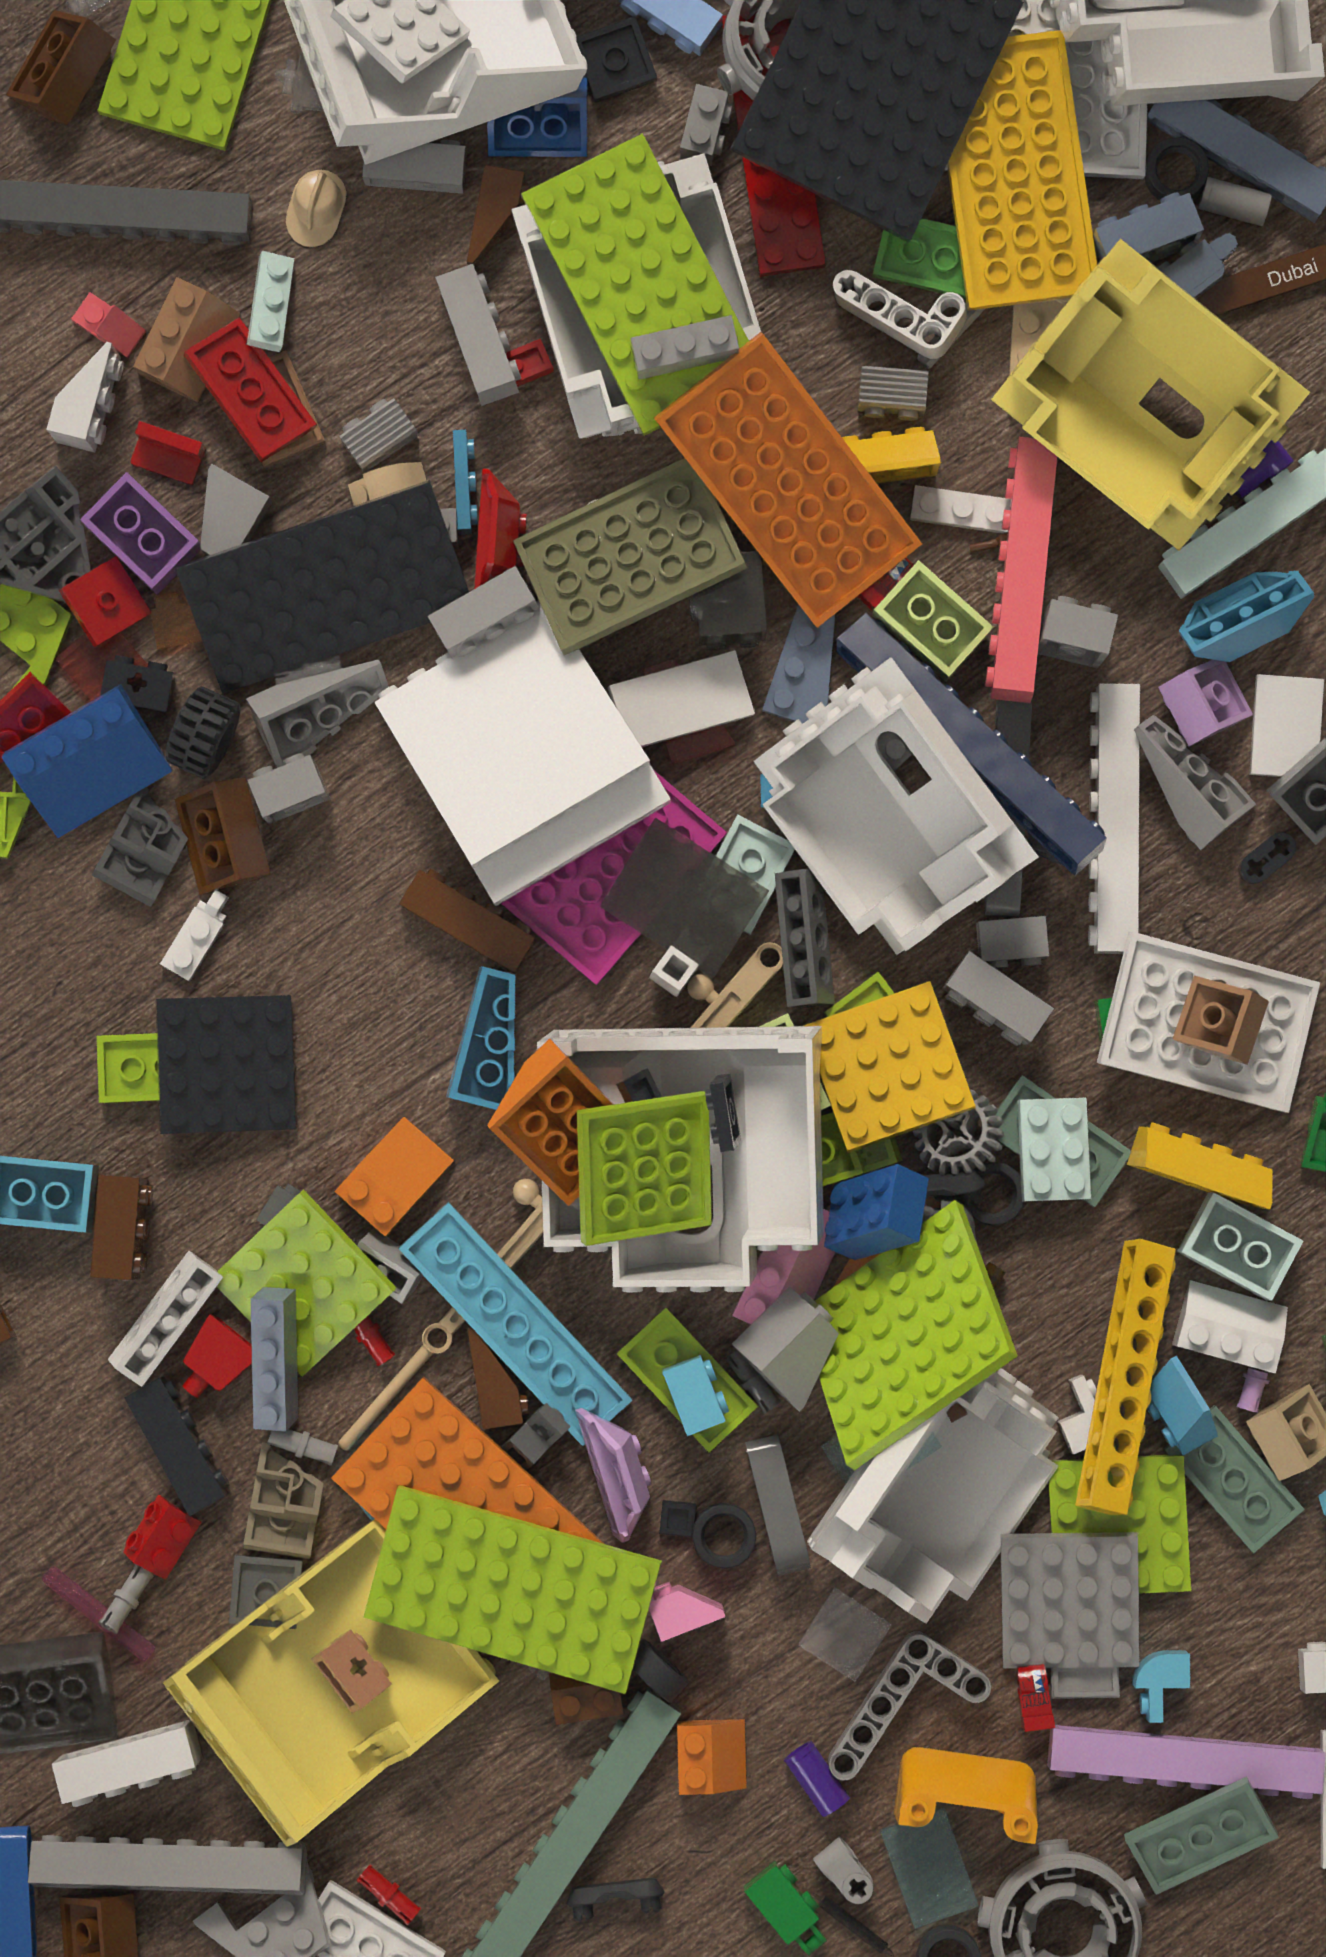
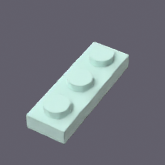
[247,251,294,352]

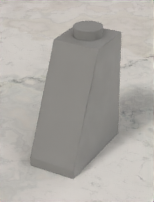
[200,464,273,556]

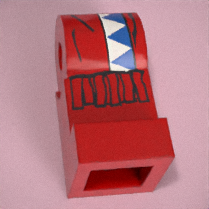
[857,557,914,612]
[1016,1664,1056,1732]

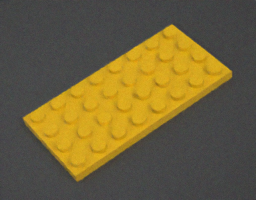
[947,30,1097,311]

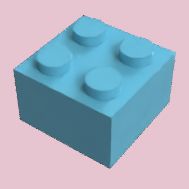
[662,1355,729,1436]

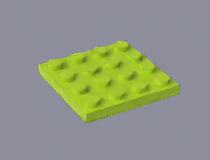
[577,1091,712,1246]
[217,1189,397,1377]
[1048,1454,1191,1594]

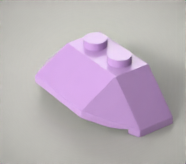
[575,1408,651,1543]

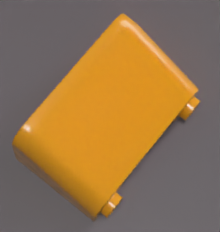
[894,1747,1038,1844]

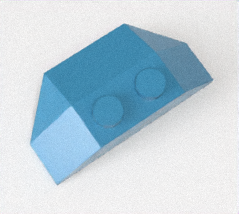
[1179,571,1315,662]

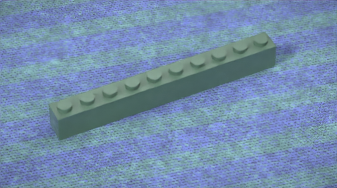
[461,1687,681,1957]

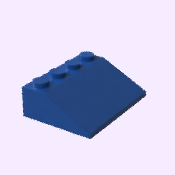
[1,684,173,838]

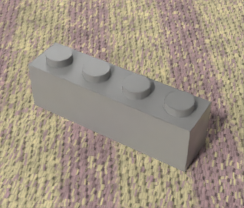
[435,264,521,406]

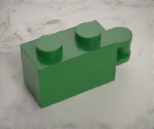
[744,1861,827,1956]

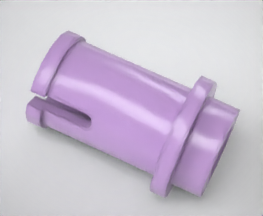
[1237,1368,1269,1413]

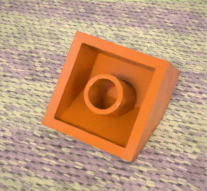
[677,1719,747,1795]

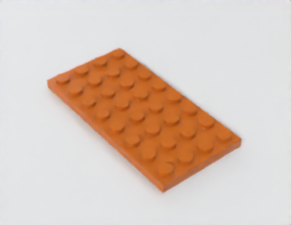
[654,332,922,628]
[331,1377,605,1544]

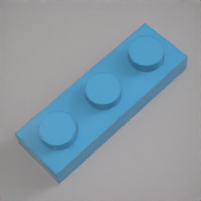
[453,429,478,535]

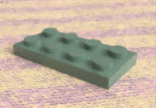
[995,1075,1131,1207]
[1163,1405,1305,1554]
[1124,1776,1279,1895]

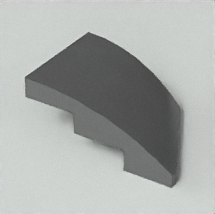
[92,787,188,907]

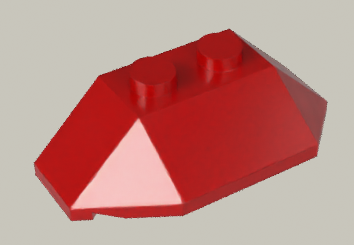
[474,469,527,589]

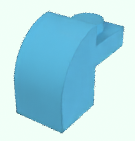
[1132,1650,1190,1723]

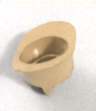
[286,170,346,247]

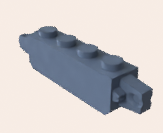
[1157,232,1238,299]

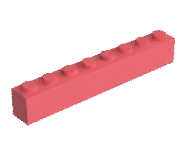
[985,436,1057,703]

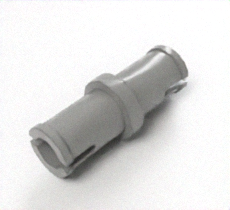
[267,1429,338,1466]
[98,1564,153,1634]

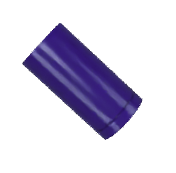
[784,1741,850,1817]

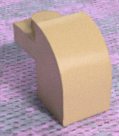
[348,462,426,506]

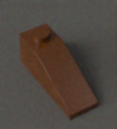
[467,165,530,270]
[468,1327,529,1429]

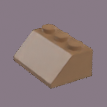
[133,277,241,403]

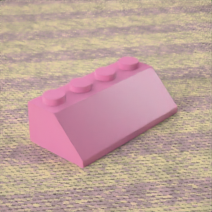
[732,1209,835,1324]

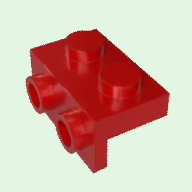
[123,1495,202,1580]

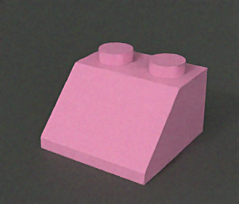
[649,1582,725,1642]

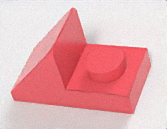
[71,292,146,358]

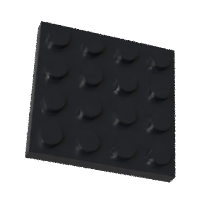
[155,995,296,1134]

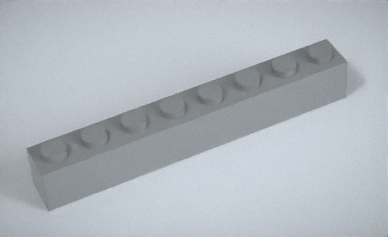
[28,1835,307,1895]

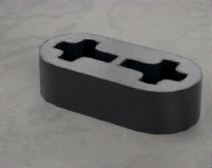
[1238,832,1296,884]

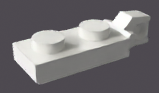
[160,890,229,982]

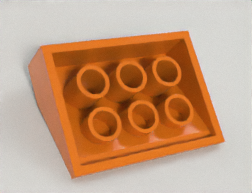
[487,1039,614,1206]

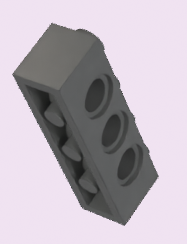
[775,869,835,1008]

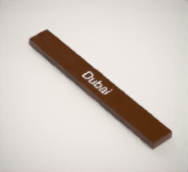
[1196,244,1326,316]

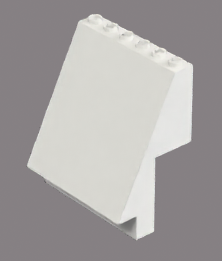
[284,0,587,165]
[375,600,671,906]

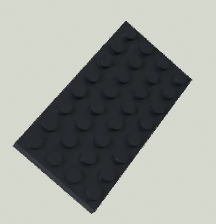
[176,480,470,694]

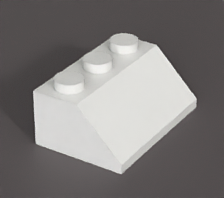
[1172,1280,1288,1373]

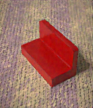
[130,421,206,485]

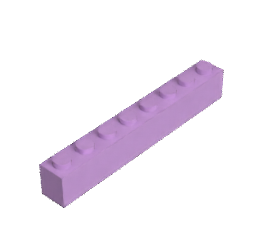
[1047,1725,1326,1799]

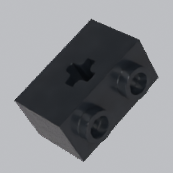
[100,655,174,712]

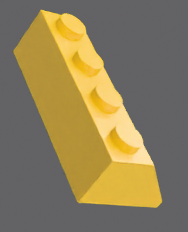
[842,427,941,484]
[1127,1122,1273,1209]

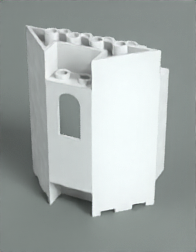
[511,153,761,438]
[754,657,1039,955]
[807,1368,1059,1624]

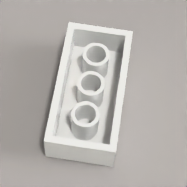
[52,1720,203,1807]

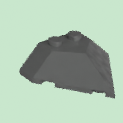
[0,466,91,603]

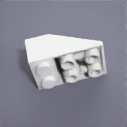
[46,342,124,453]

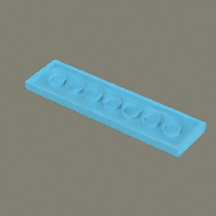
[399,1202,632,1446]

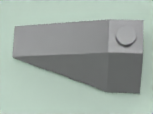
[246,660,389,768]
[1134,715,1256,850]

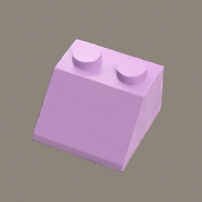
[1158,660,1253,746]

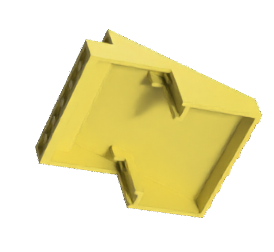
[163,1519,499,1847]

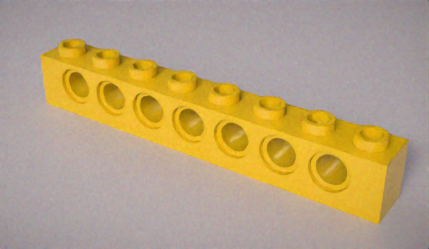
[1075,1239,1176,1515]

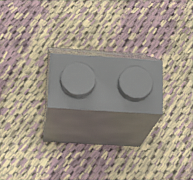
[732,1287,839,1412]

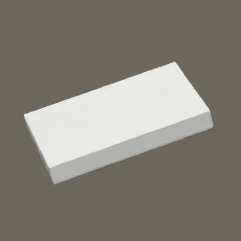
[1249,674,1324,777]

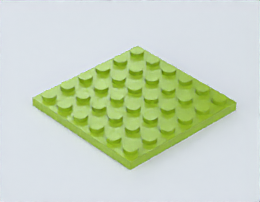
[815,1200,1018,1470]

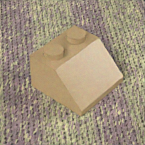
[1246,1384,1326,1481]

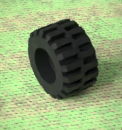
[166,686,240,779]

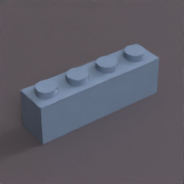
[251,1287,298,1431]

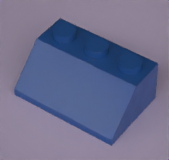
[487,78,588,157]

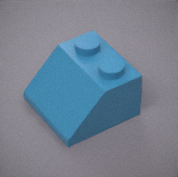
[1147,1356,1218,1456]

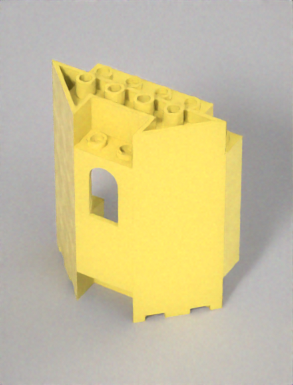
[991,238,1310,551]

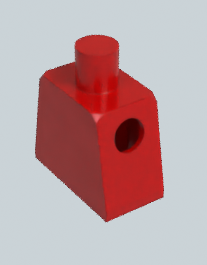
[182,1314,252,1398]

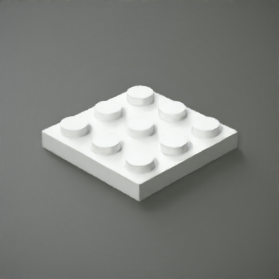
[330,0,471,84]

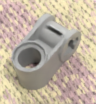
[813,1837,873,1904]

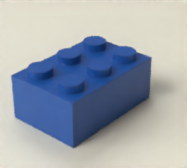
[824,1164,929,1260]

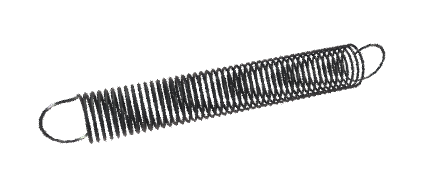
[813,1893,894,1956]

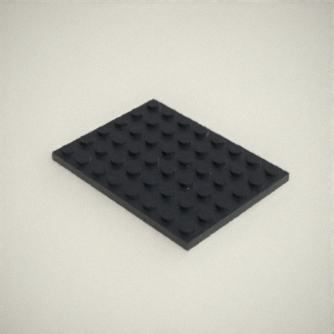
[730,0,1024,242]

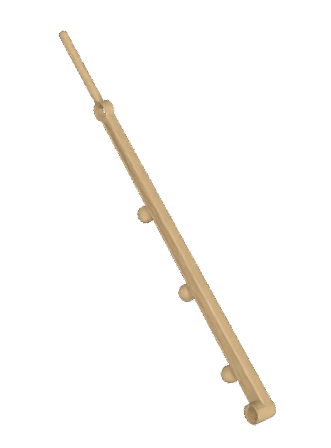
[338,942,783,1451]

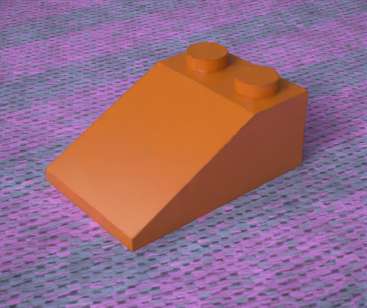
[335,1117,454,1236]

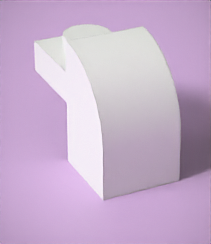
[649,926,713,997]
[1057,1374,1097,1454]

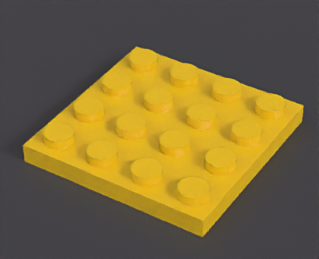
[803,981,976,1153]

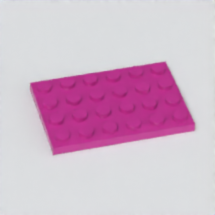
[501,770,727,986]

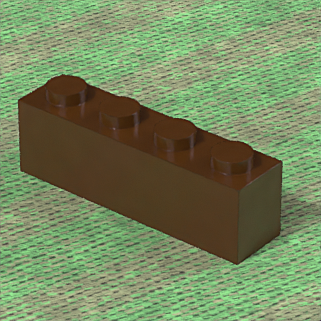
[399,868,536,975]

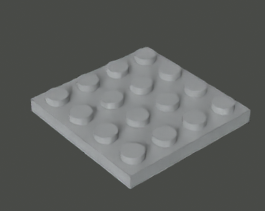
[1001,1532,1139,1668]

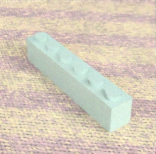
[1158,449,1326,599]

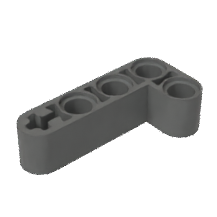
[745,1434,811,1576]

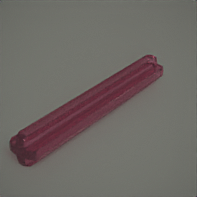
[42,1566,155,1662]

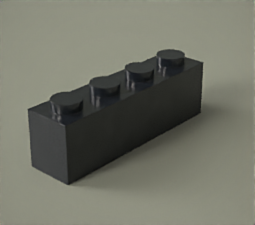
[124,1376,230,1516]

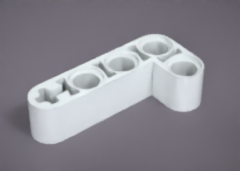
[833,270,966,359]

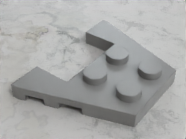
[193,1840,331,1957]

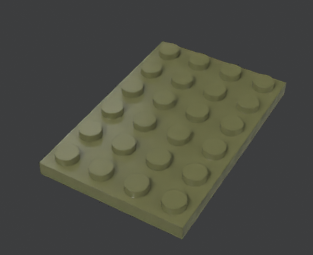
[513,458,748,656]

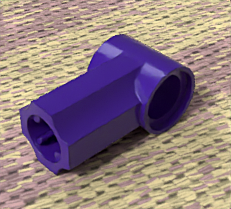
[1234,440,1294,499]

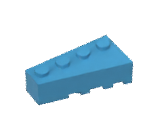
[446,966,515,1110]

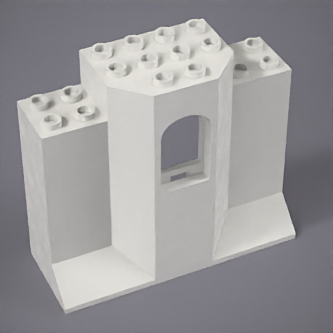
[1050,0,1325,106]
[537,1026,824,1293]

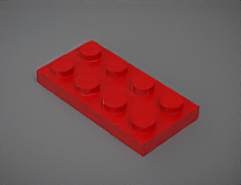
[184,317,317,463]

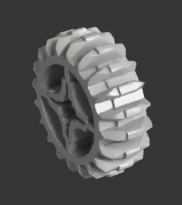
[913,1090,1005,1175]

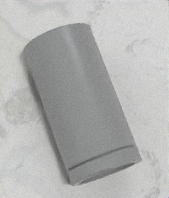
[1198,177,1272,226]

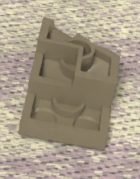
[243,1443,324,1559]

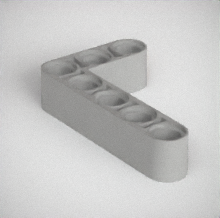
[828,1631,991,1780]

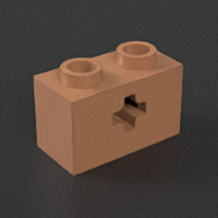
[311,1630,392,1713]

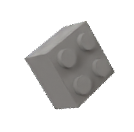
[247,753,331,824]

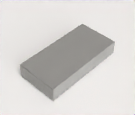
[1050,1667,1120,1699]

